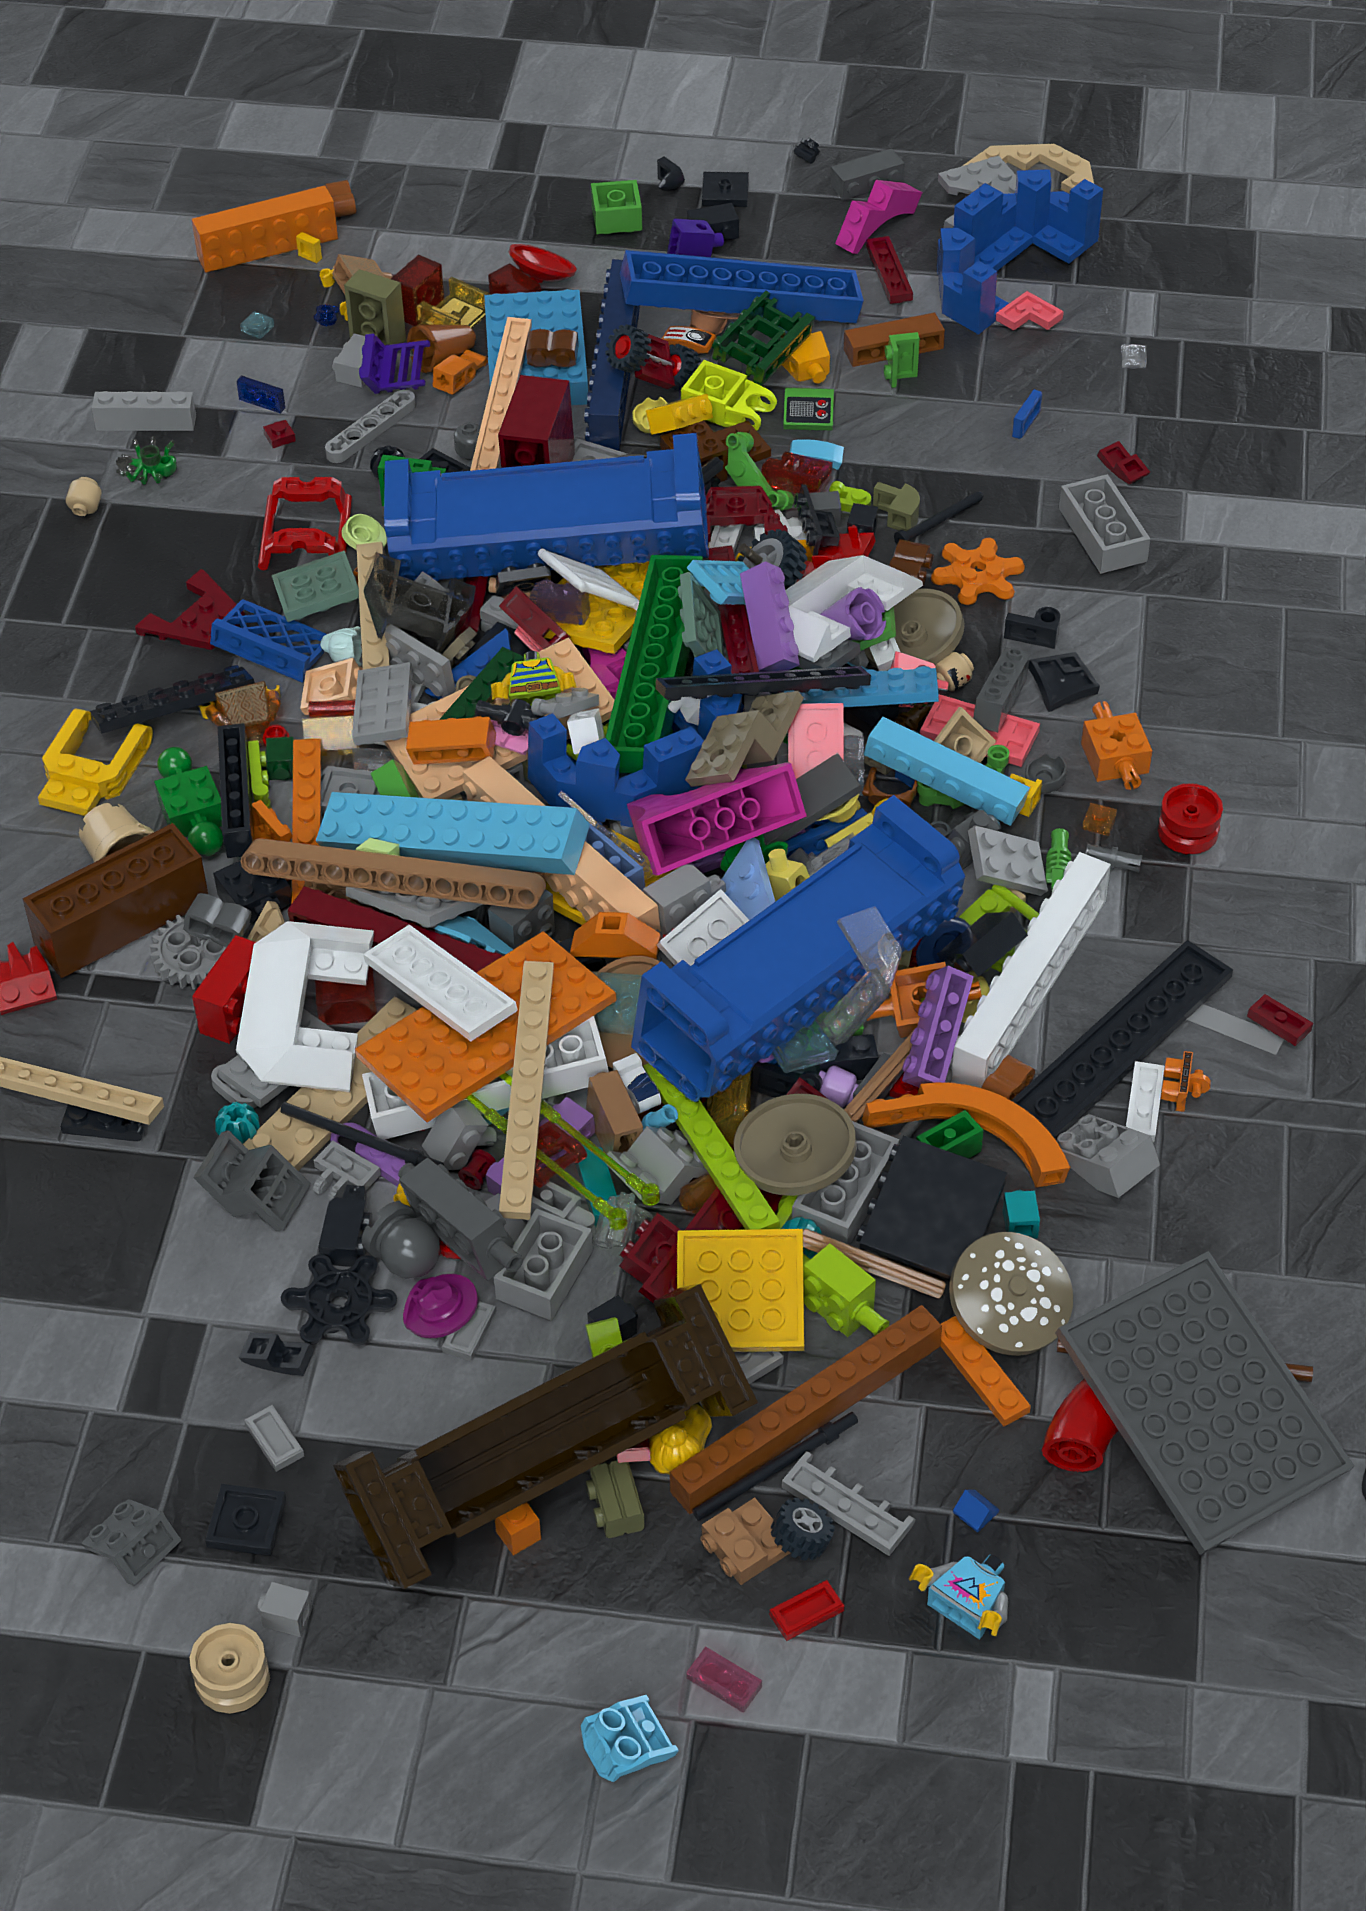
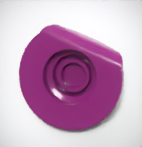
[403,1274,478,1338]

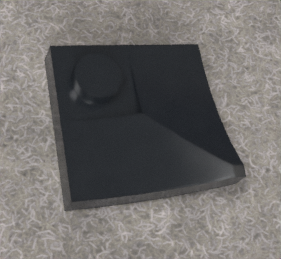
[1028,652,1100,712]

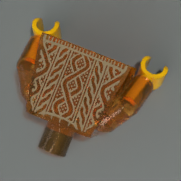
[199,681,281,747]

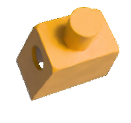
[782,331,830,383]

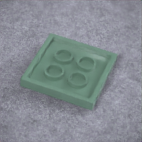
[272,550,359,622]
[678,572,724,657]

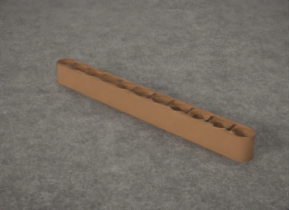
[241,839,546,909]

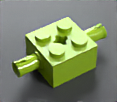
[803,1243,890,1337]

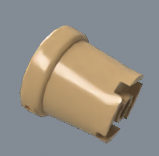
[79,803,154,862]

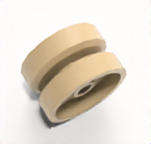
[189,1623,270,1714]

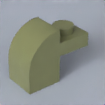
[873,482,920,531]

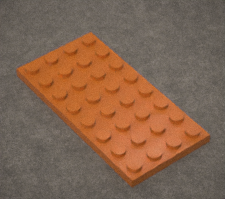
[355,931,617,1122]

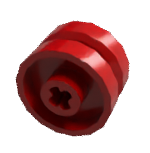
[1158,784,1223,854]

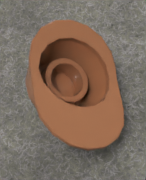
[690,310,740,335]

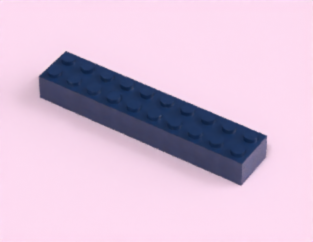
[584,259,641,451]

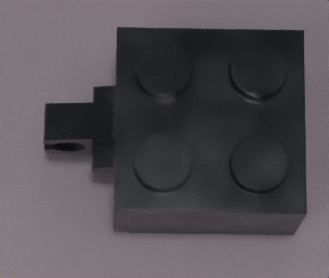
[213,860,292,923]

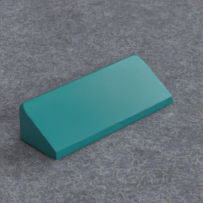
[572,1144,624,1228]

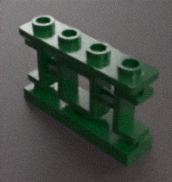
[712,291,815,386]

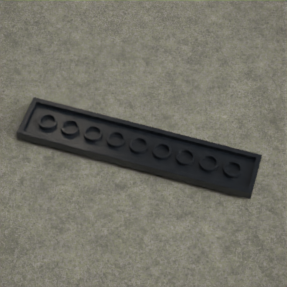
[1011,940,1233,1140]

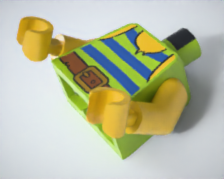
[491,651,577,706]

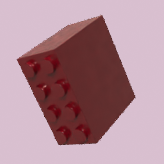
[498,375,575,468]

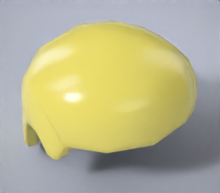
[632,397,668,434]

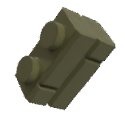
[585,1461,644,1538]

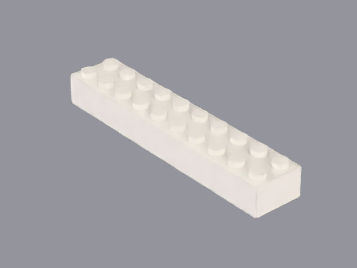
[949,852,1111,1088]

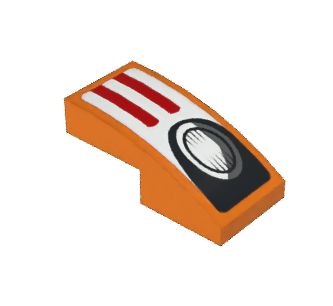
[661,326,716,354]

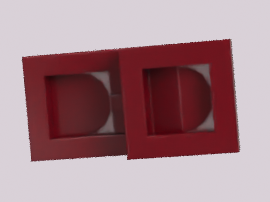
[1097,441,1150,484]

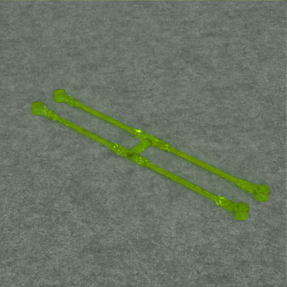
[465,1072,660,1230]

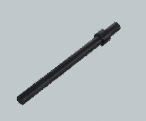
[280,1102,444,1166]
[692,1412,858,1521]

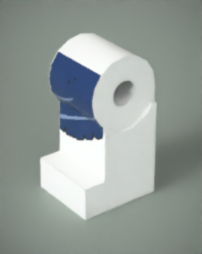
[613,1053,661,1114]

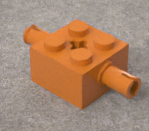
[1081,701,1152,790]
[864,962,982,1038]

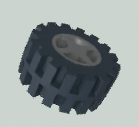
[771,1498,835,1560]

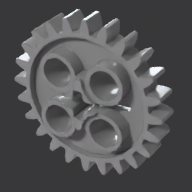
[150,915,227,990]

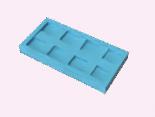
[687,560,749,605]

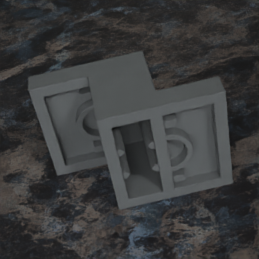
[193,1130,311,1231]

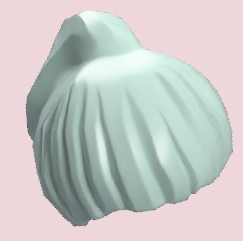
[320,626,362,666]

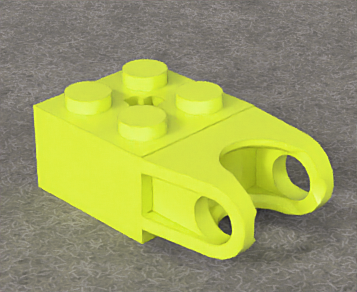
[681,360,777,431]

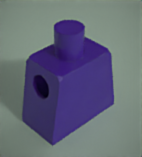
[667,219,724,258]

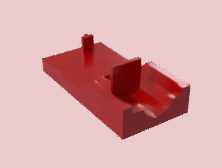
[797,525,876,582]

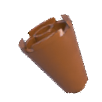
[407,324,476,373]

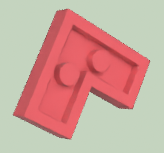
[996,291,1064,330]

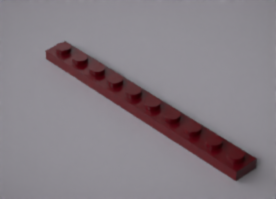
[708,545,759,694]

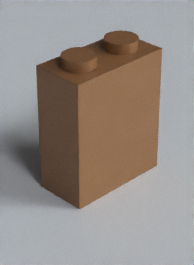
[586,1070,643,1156]

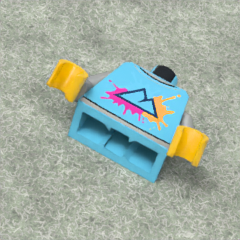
[908,1555,1008,1640]

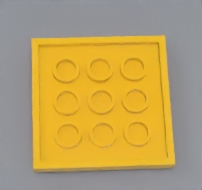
[677,1229,804,1352]

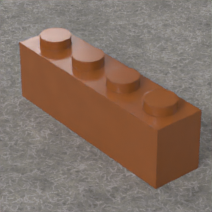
[844,312,945,367]

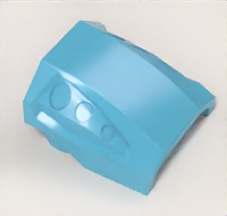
[581,1695,679,1782]

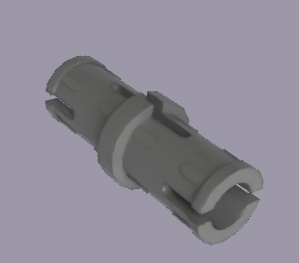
[1085,843,1143,873]

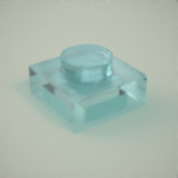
[240,311,274,339]

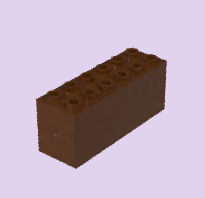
[22,823,208,978]

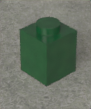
[266,736,294,780]

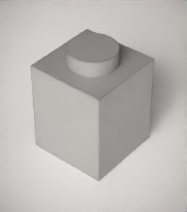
[257,1582,313,1637]

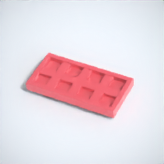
[920,694,1040,767]

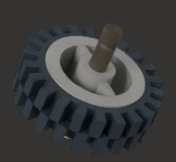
[737,529,807,590]

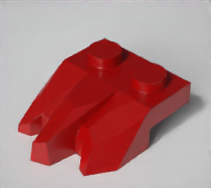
[0,942,57,1015]

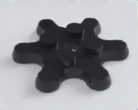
[281,1254,397,1346]

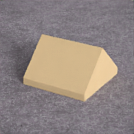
[934,707,996,763]

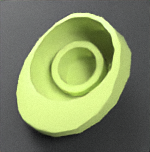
[342,514,387,550]

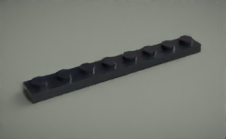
[656,666,871,701]

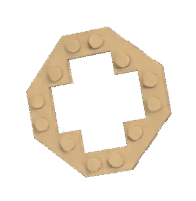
[963,144,1094,198]

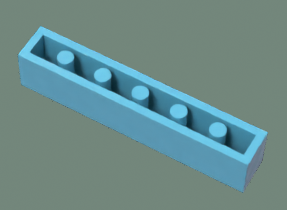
[864,717,1030,826]

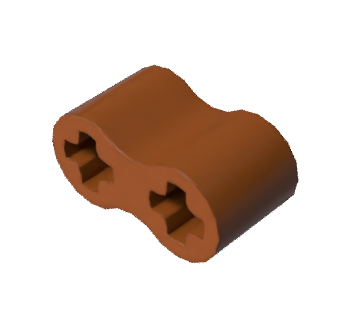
[325,180,356,217]
[981,1055,1035,1100]

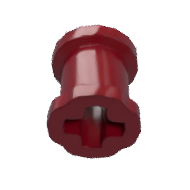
[458,1149,496,1190]

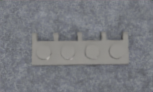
[782,1451,916,1556]

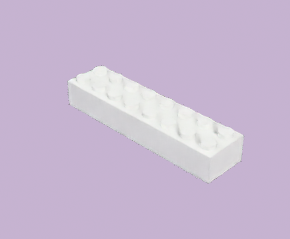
[362,1016,609,1140]

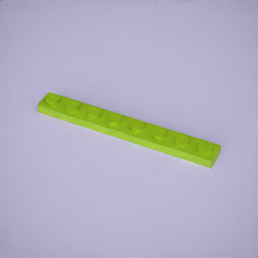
[643,1063,780,1230]

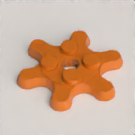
[931,538,1025,605]

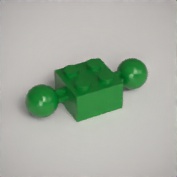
[154,747,224,856]

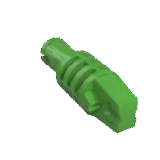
[1045,828,1072,890]

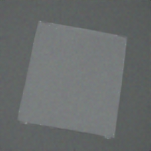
[558,791,645,864]

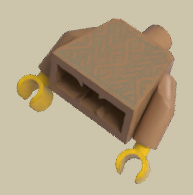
[320,254,393,321]

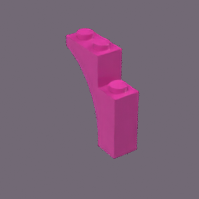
[835,180,923,254]
[582,647,627,700]

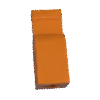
[433,350,488,395]

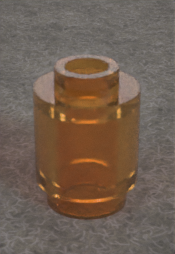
[679,1173,717,1214]

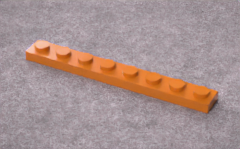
[292,739,321,903]

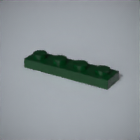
[439,647,524,720]

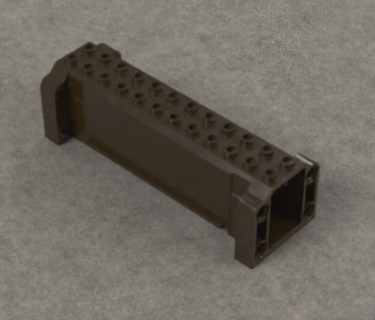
[333,1284,758,1589]

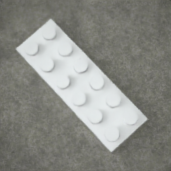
[363,925,518,1041]

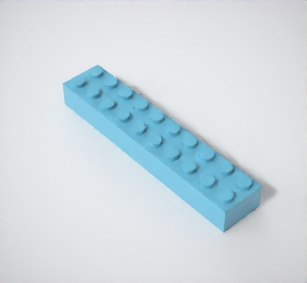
[316,792,590,875]

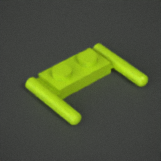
[959,884,1039,972]

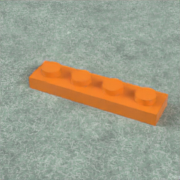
[940,1316,1031,1427]

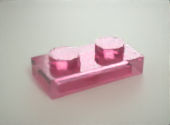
[686,1646,762,1713]

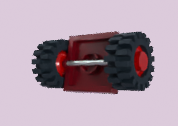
[605,324,701,391]

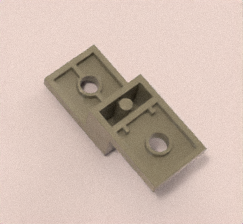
[685,691,804,787]

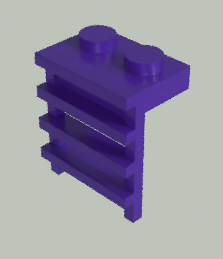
[359,334,430,394]

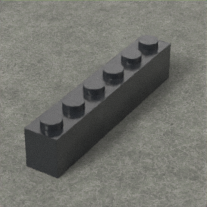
[217,723,254,858]

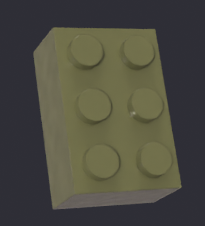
[344,269,406,345]

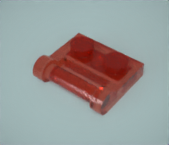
[534,1120,587,1188]

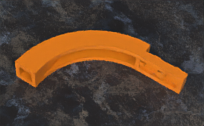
[862,1082,1070,1188]

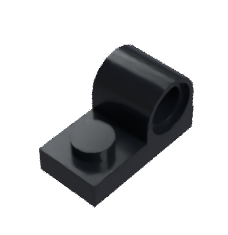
[1004,607,1061,649]

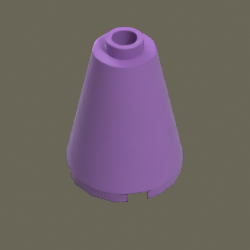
[820,587,886,641]

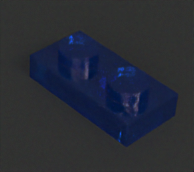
[236,375,286,414]

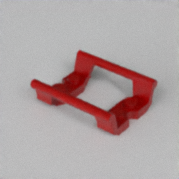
[258,477,352,570]

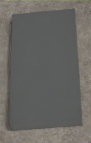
[763,753,863,846]

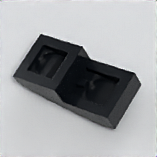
[239,1332,314,1376]

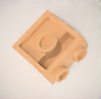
[300,658,363,716]

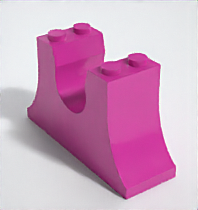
[627,762,807,875]

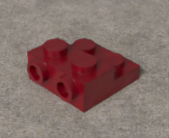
[619,1213,682,1284]

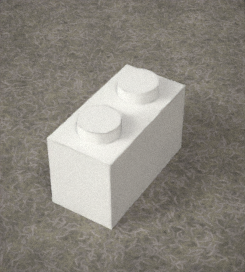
[567,708,605,754]

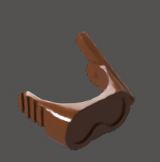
[862,767,918,807]

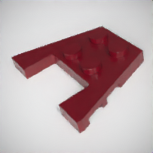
[706,486,788,542]
[135,569,245,650]

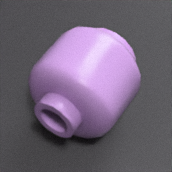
[814,1066,859,1108]

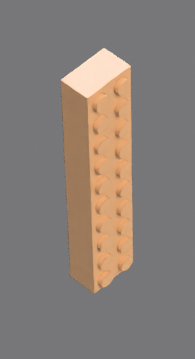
[463,756,661,932]

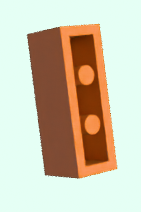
[406,716,496,765]

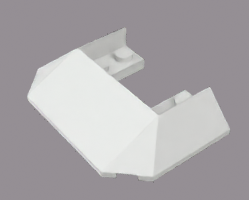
[785,555,923,662]
[236,921,374,1092]

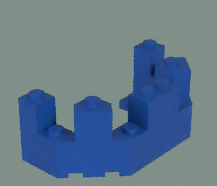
[937,169,1103,335]
[528,649,744,827]

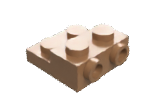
[700,1498,790,1585]

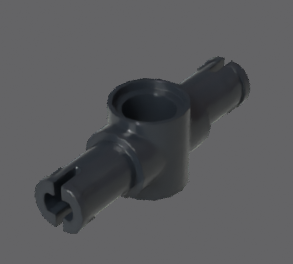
[475,699,544,736]

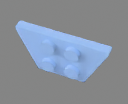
[721,838,775,920]

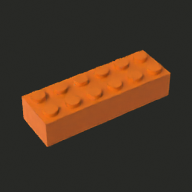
[192,185,338,273]

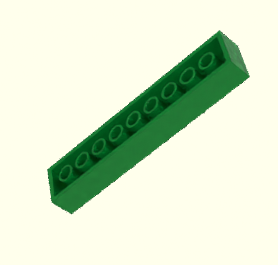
[605,555,705,773]

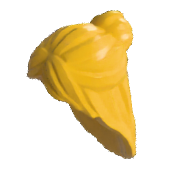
[649,1404,712,1475]

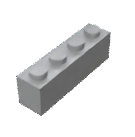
[92,391,196,431]

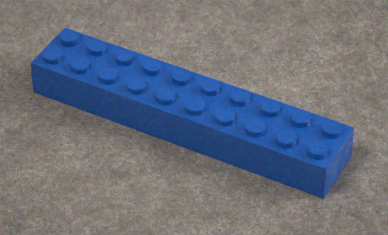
[620,250,864,323]

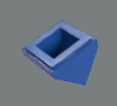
[953,1490,999,1533]

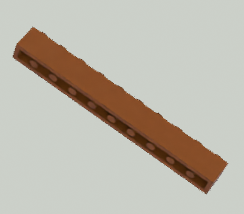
[670,1305,942,1514]

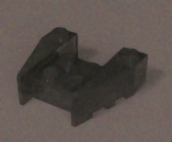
[363,552,476,654]

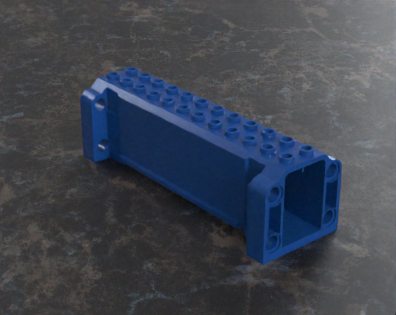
[384,433,709,585]
[631,795,965,1102]

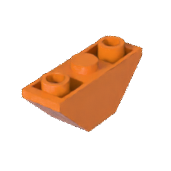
[570,912,661,959]

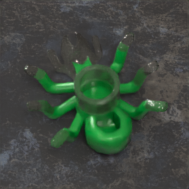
[116,437,177,485]

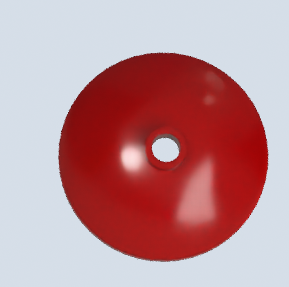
[508,244,577,283]

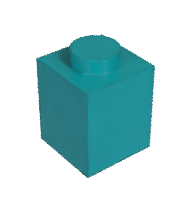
[1002,1190,1040,1239]

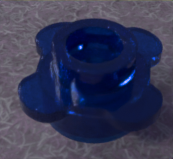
[313,304,339,326]

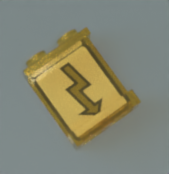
[417,277,489,329]

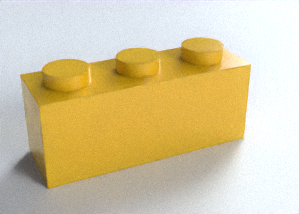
[646,394,713,435]

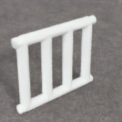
[538,549,639,611]

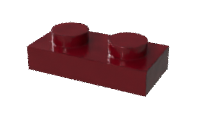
[1247,994,1314,1046]

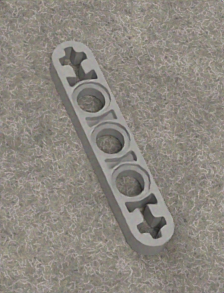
[325,389,416,463]

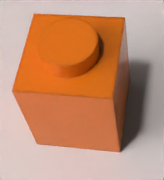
[495,1502,541,1556]

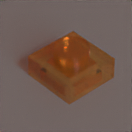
[1082,803,1117,836]

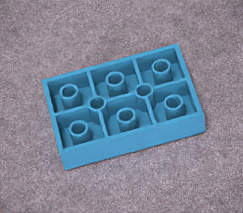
[484,289,588,405]

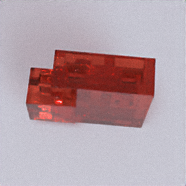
[761,451,833,493]

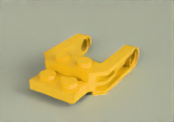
[38,708,153,816]

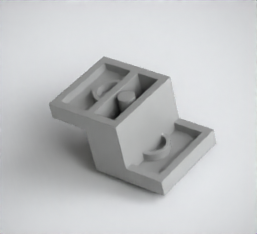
[603,1126,711,1205]

